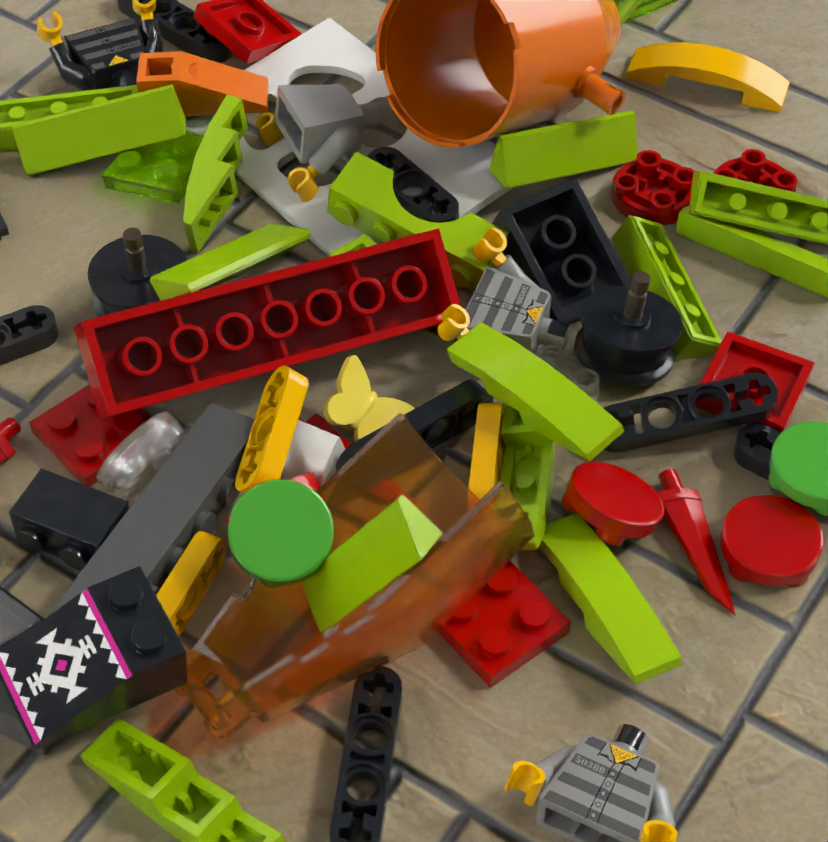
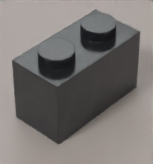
[9,468,129,570]

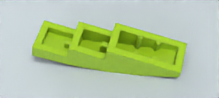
[183,94,248,253]
[447,322,624,462]
[538,514,682,684]
[80,718,286,842]

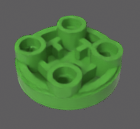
[768,421,828,516]
[228,480,334,588]

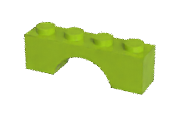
[327,151,509,292]

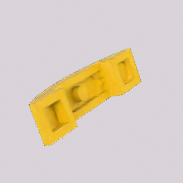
[625,42,790,113]

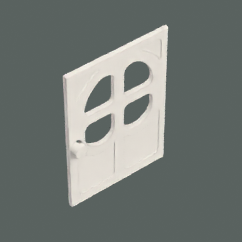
[185,17,512,257]

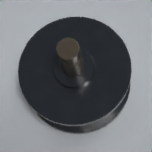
[88,227,187,317]
[574,271,683,386]

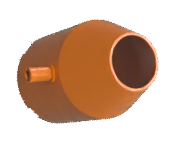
[375,0,626,148]

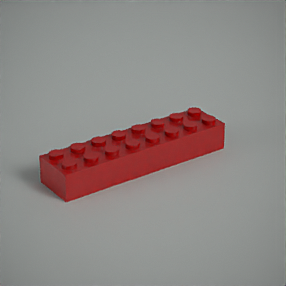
[74,228,461,419]

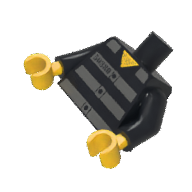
[36,0,163,91]

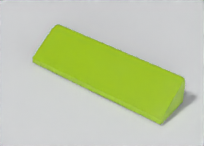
[12,84,186,175]
[0,85,139,152]
[489,110,637,188]
[689,171,828,245]
[676,206,828,298]
[613,215,722,361]
[150,224,311,301]
[301,495,443,633]

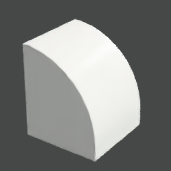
[280,420,345,500]

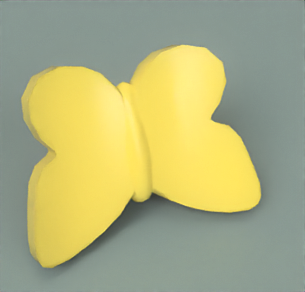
[323,355,415,442]

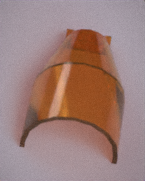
[174,413,535,740]

